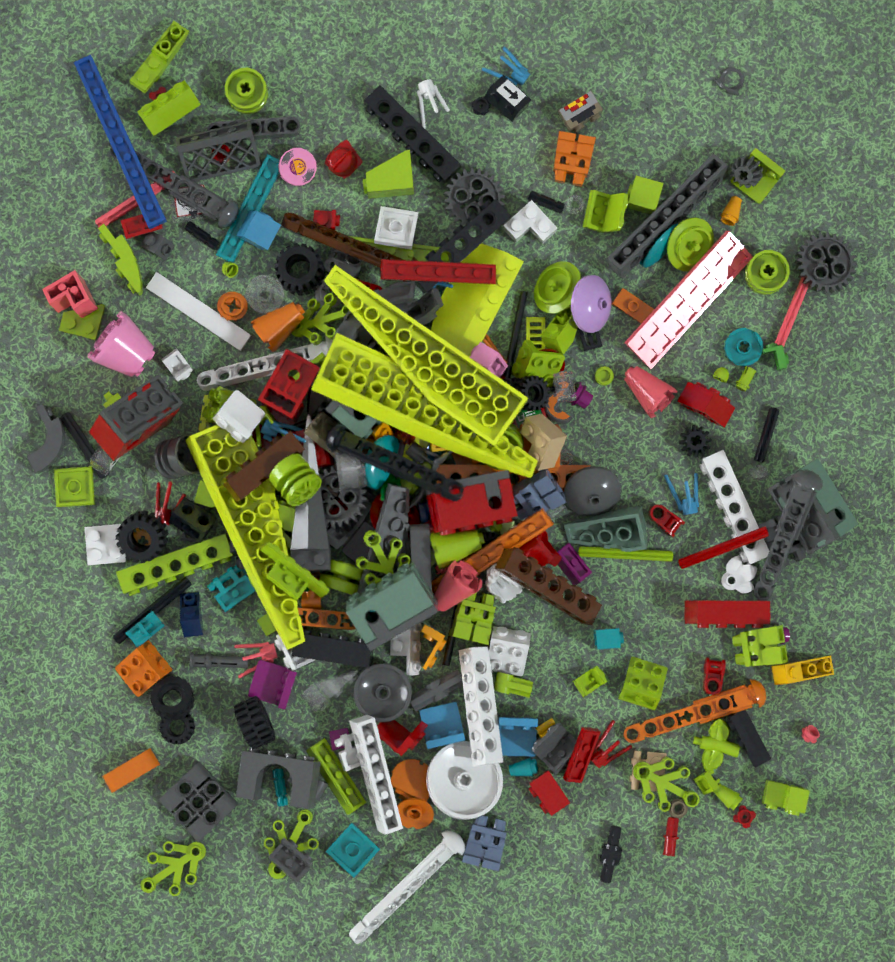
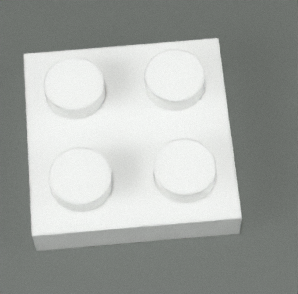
[374,206,418,250]
[84,524,127,566]

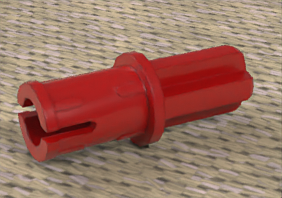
[663,817,679,856]

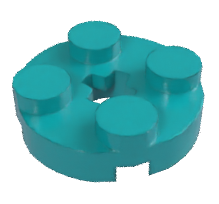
[724,328,763,367]

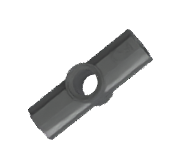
[410,669,463,712]

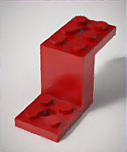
[251,349,321,450]

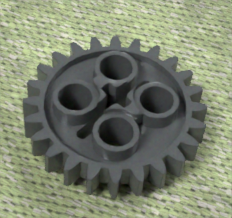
[443,168,505,230]
[795,232,858,294]
[319,466,369,529]

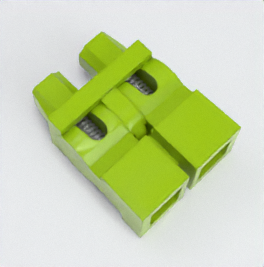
[449,593,496,645]
[732,625,788,667]

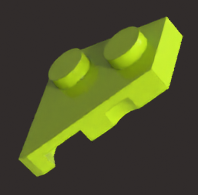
[59,304,106,341]

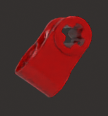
[648,504,685,538]
[703,657,726,695]

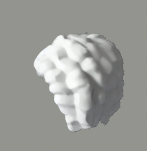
[485,563,524,603]

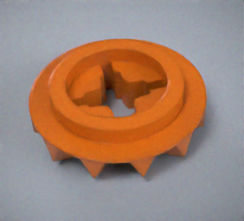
[217,292,248,321]

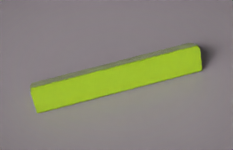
[306,738,367,815]

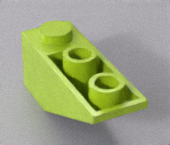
[541,306,578,355]

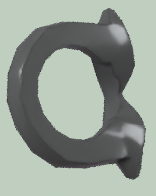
[714,67,744,96]

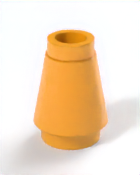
[720,196,742,226]

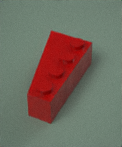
[685,601,770,628]

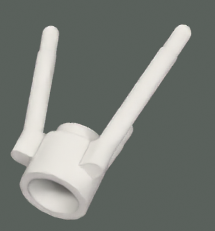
[417,79,449,128]

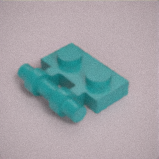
[207,565,256,612]

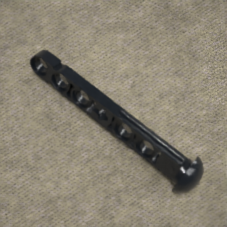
[326,424,464,501]

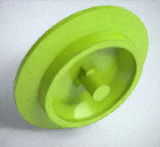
[667,217,714,272]
[534,261,581,314]

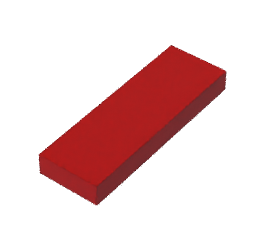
[563,727,601,783]

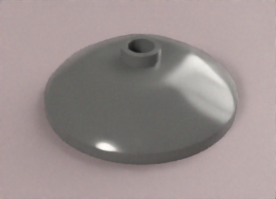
[564,466,622,516]
[354,664,412,722]

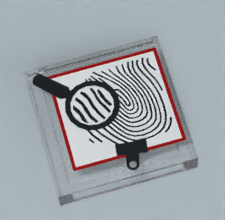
[168,181,210,224]

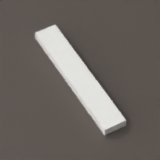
[146,272,251,351]

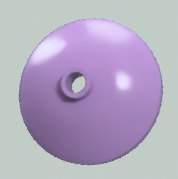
[571,275,612,333]

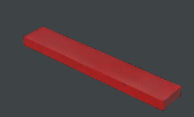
[380,259,496,284]

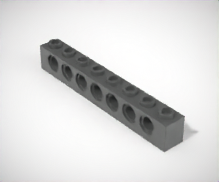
[607,153,728,279]

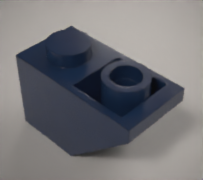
[180,592,203,637]

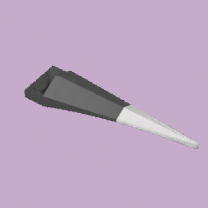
[290,414,331,571]

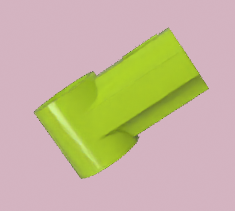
[494,671,533,698]

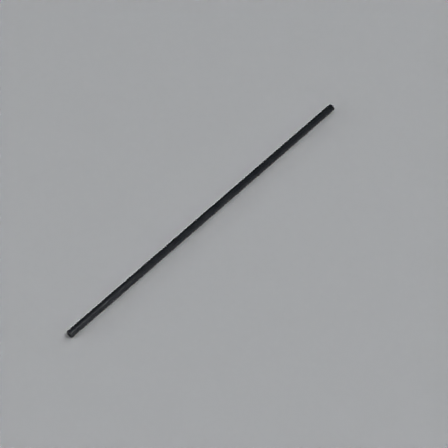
[442,291,528,666]

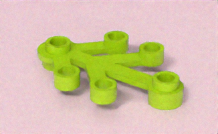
[291,293,349,345]
[356,530,411,585]
[633,757,700,812]
[264,809,319,879]
[141,841,206,896]

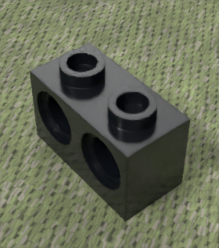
[169,497,217,543]

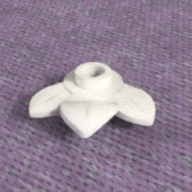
[721,555,757,593]

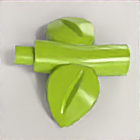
[692,719,740,771]

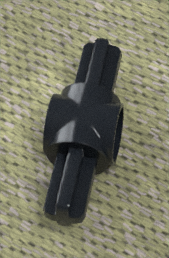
[600,825,622,883]

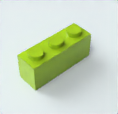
[137,80,201,136]

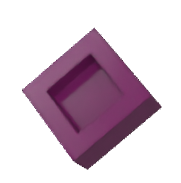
[329,728,349,750]

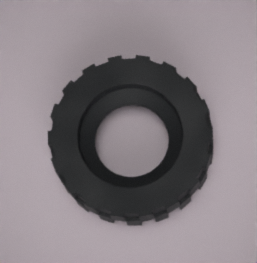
[150,676,195,721]

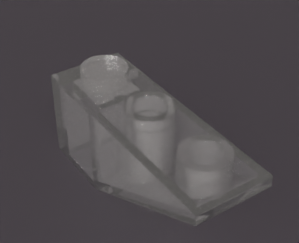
[300,670,359,712]

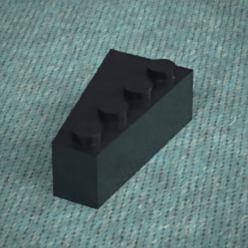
[291,630,374,668]

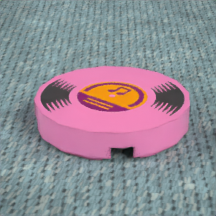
[278,148,317,186]

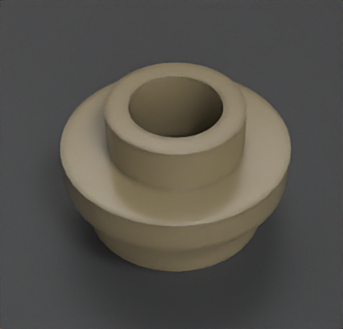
[669,799,688,818]

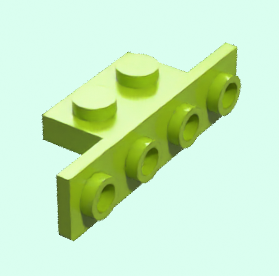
[261,542,330,600]

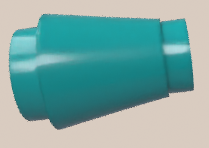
[509,758,538,777]

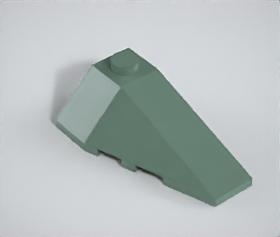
[564,505,647,552]

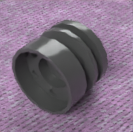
[154,434,199,479]

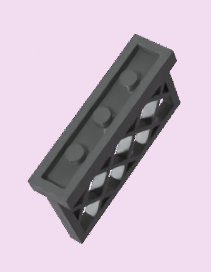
[176,121,261,182]

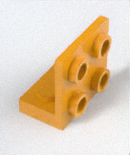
[421,624,447,670]

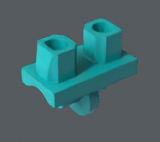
[126,611,165,647]

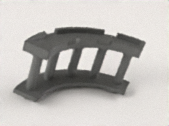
[332,281,416,347]

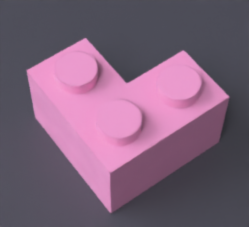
[470,342,508,378]

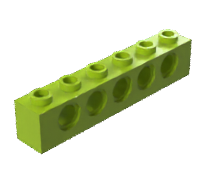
[116,534,233,596]

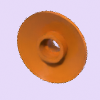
[397,798,434,829]

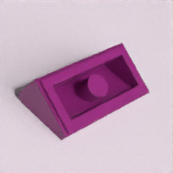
[557,543,592,585]

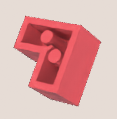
[42,270,98,318]

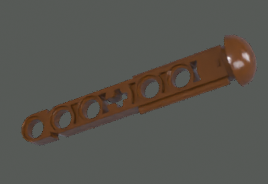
[281,212,418,282]

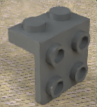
[531,723,576,775]

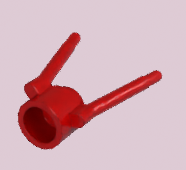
[155,481,186,525]
[591,720,632,768]

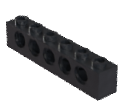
[364,85,461,183]
[415,199,511,294]

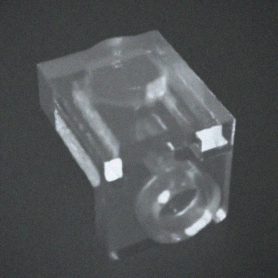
[553,371,577,403]

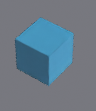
[236,211,281,250]

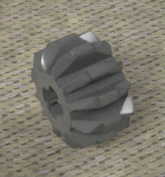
[730,154,763,188]

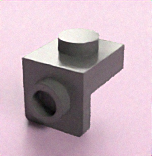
[140,231,175,260]

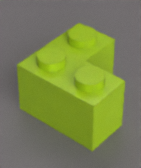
[762,780,810,816]

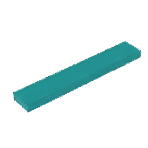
[216,154,280,263]

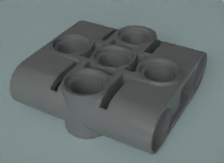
[159,761,239,842]

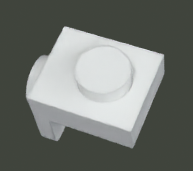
[161,348,192,381]

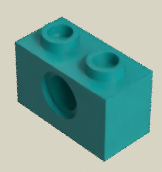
[594,628,624,650]

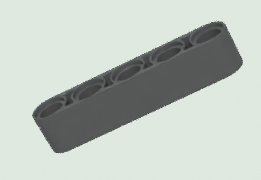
[207,117,301,141]
[409,523,432,618]

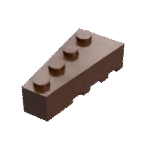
[223,431,305,503]

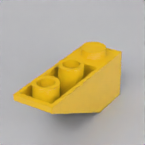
[771,655,834,685]

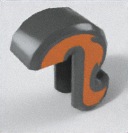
[544,376,573,424]

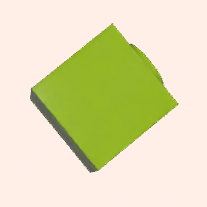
[627,175,664,215]

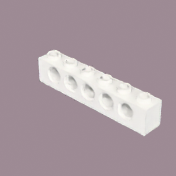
[699,450,769,565]
[459,647,503,766]
[349,715,403,835]

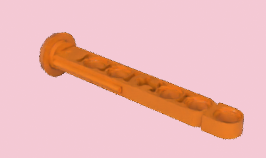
[624,679,767,743]

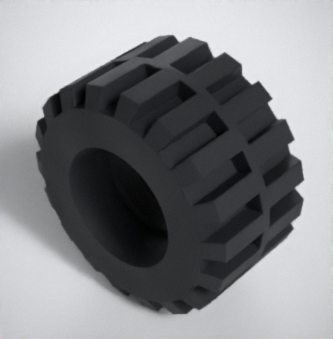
[274,243,325,296]
[116,511,169,563]
[234,696,275,750]

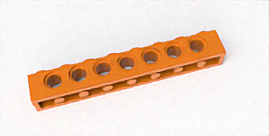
[436,465,591,491]

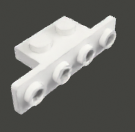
[390,622,422,675]

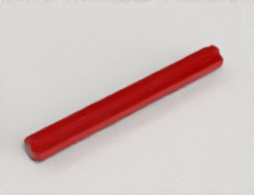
[678,526,769,569]

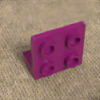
[248,659,297,710]

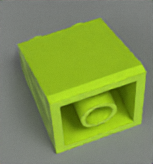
[363,150,414,199]

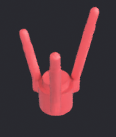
[235,642,278,678]

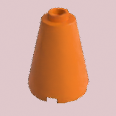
[251,302,305,352]

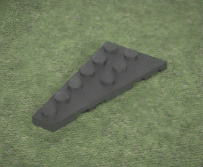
[357,484,410,593]

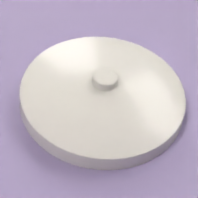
[426,741,503,820]

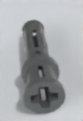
[190,652,248,670]

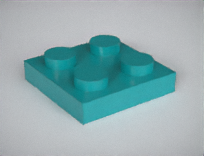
[325,822,380,878]

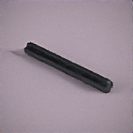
[113,577,192,644]

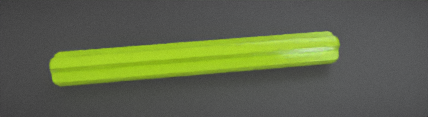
[578,546,673,562]

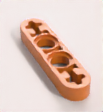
[298,608,356,630]

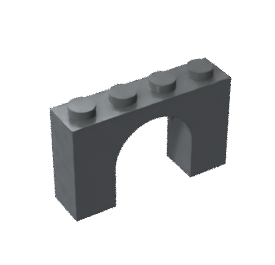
[236,747,321,809]

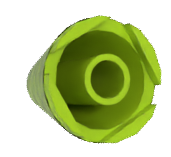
[430,530,485,569]

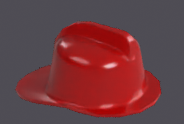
[325,140,363,179]

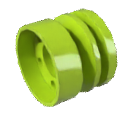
[269,454,322,506]

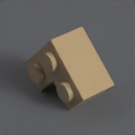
[520,414,567,471]

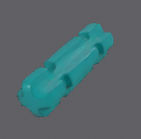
[272,768,288,807]

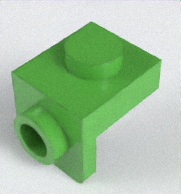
[762,343,789,371]

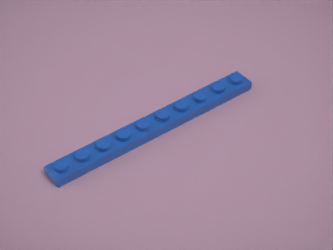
[74,55,167,229]

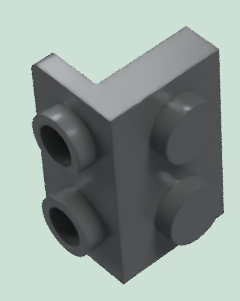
[268,838,313,884]

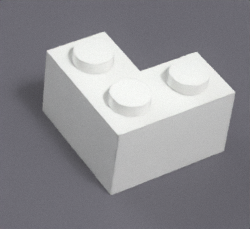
[503,200,557,244]

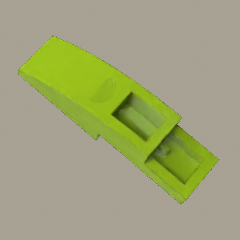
[130,21,189,94]
[98,224,143,295]

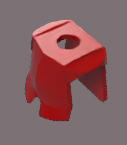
[519,531,562,576]

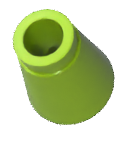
[713,783,743,811]

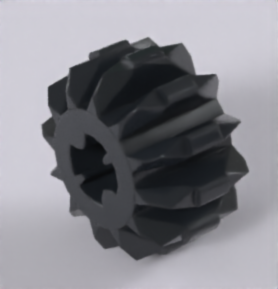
[679,425,712,458]

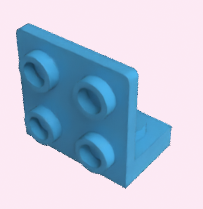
[419,702,465,749]
[498,717,538,757]

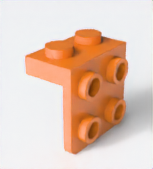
[115,640,172,697]

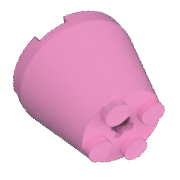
[88,311,155,377]

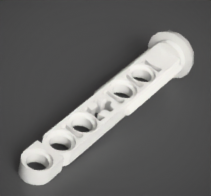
[197,336,333,391]
[349,830,465,944]

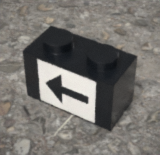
[484,75,532,122]

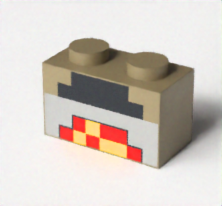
[558,91,603,133]

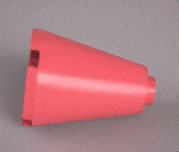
[624,366,677,418]
[434,560,482,612]

